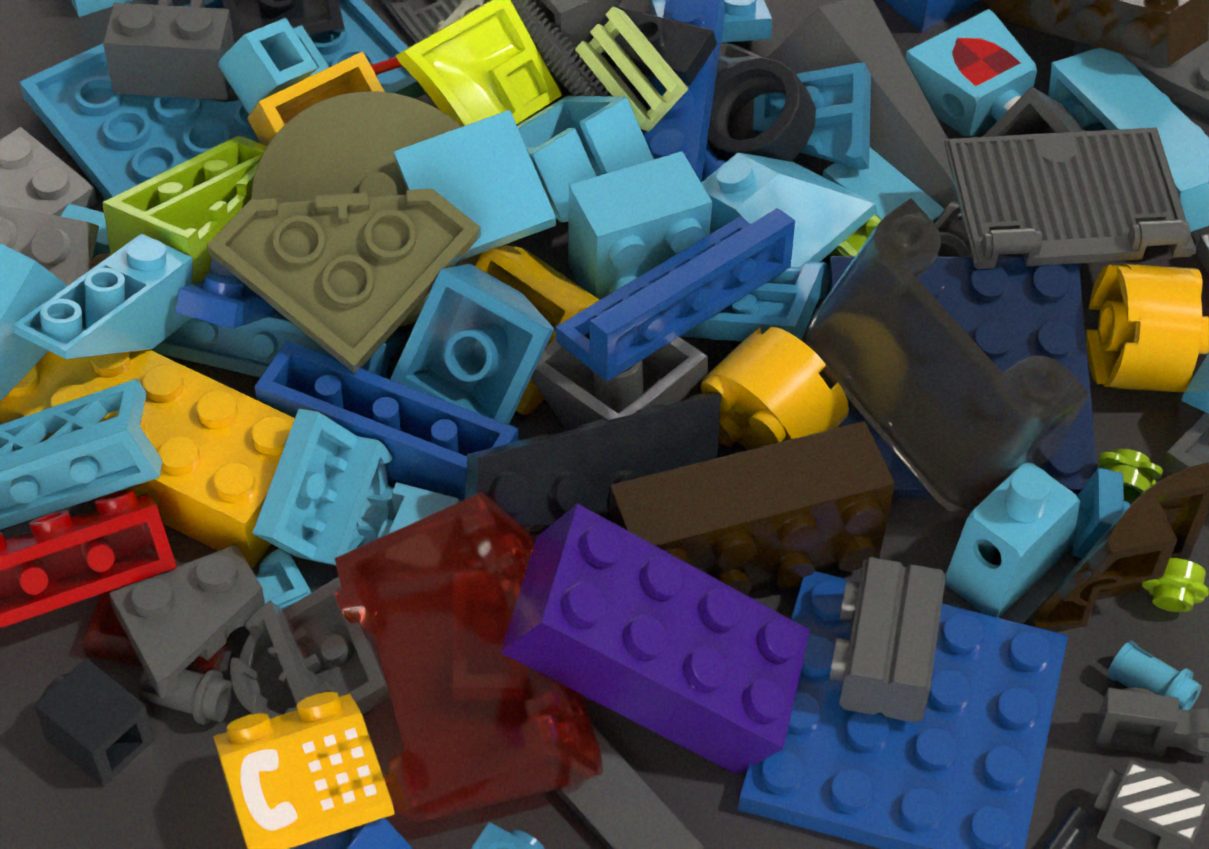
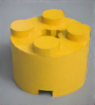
[1086,264,1209,392]
[700,327,849,450]

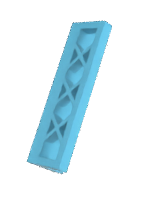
[0,379,162,530]

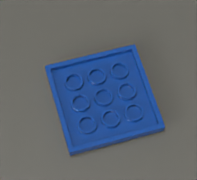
[738,571,1068,849]

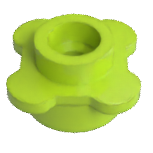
[1097,449,1163,503]

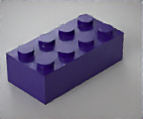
[501,503,810,775]

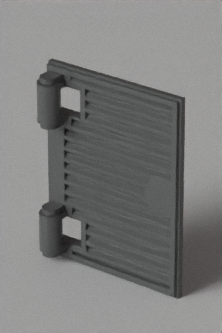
[944,127,1196,269]

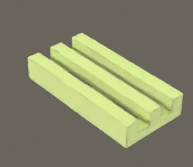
[575,6,688,132]

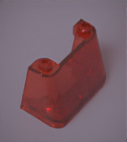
[334,492,603,823]

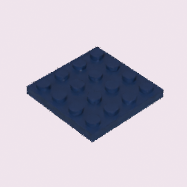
[828,256,1097,498]

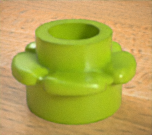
[1142,558,1209,612]

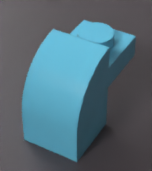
[218,18,329,115]

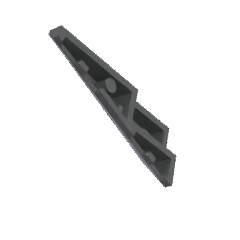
[767,0,958,209]

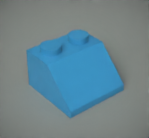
[390,264,554,425]

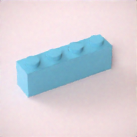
[1048,47,1209,232]

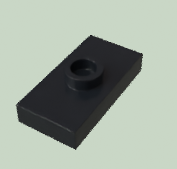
[589,6,717,86]

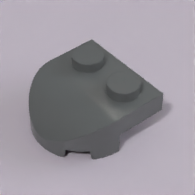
[230,576,397,718]

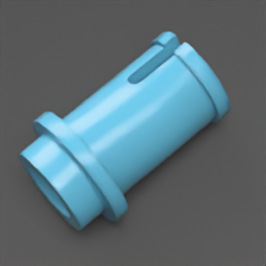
[1107,640,1202,710]

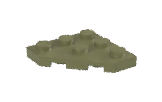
[207,188,481,374]

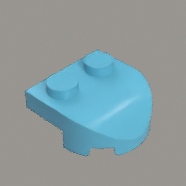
[253,409,394,567]

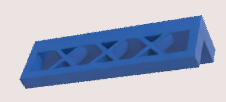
[555,208,795,382]

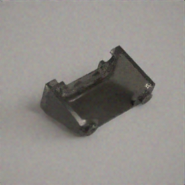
[806,198,1089,514]

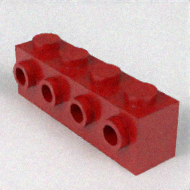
[0,489,177,628]

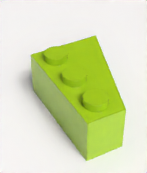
[102,135,267,284]

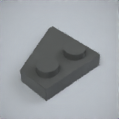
[109,544,265,700]

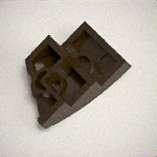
[1023,462,1209,632]

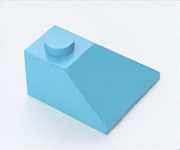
[701,153,877,267]

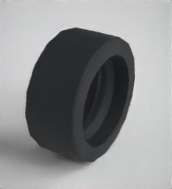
[707,57,816,162]

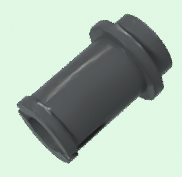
[139,669,234,725]

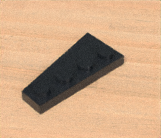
[464,392,721,526]

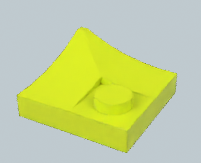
[396,0,562,127]

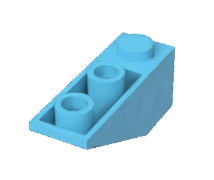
[13,234,193,359]

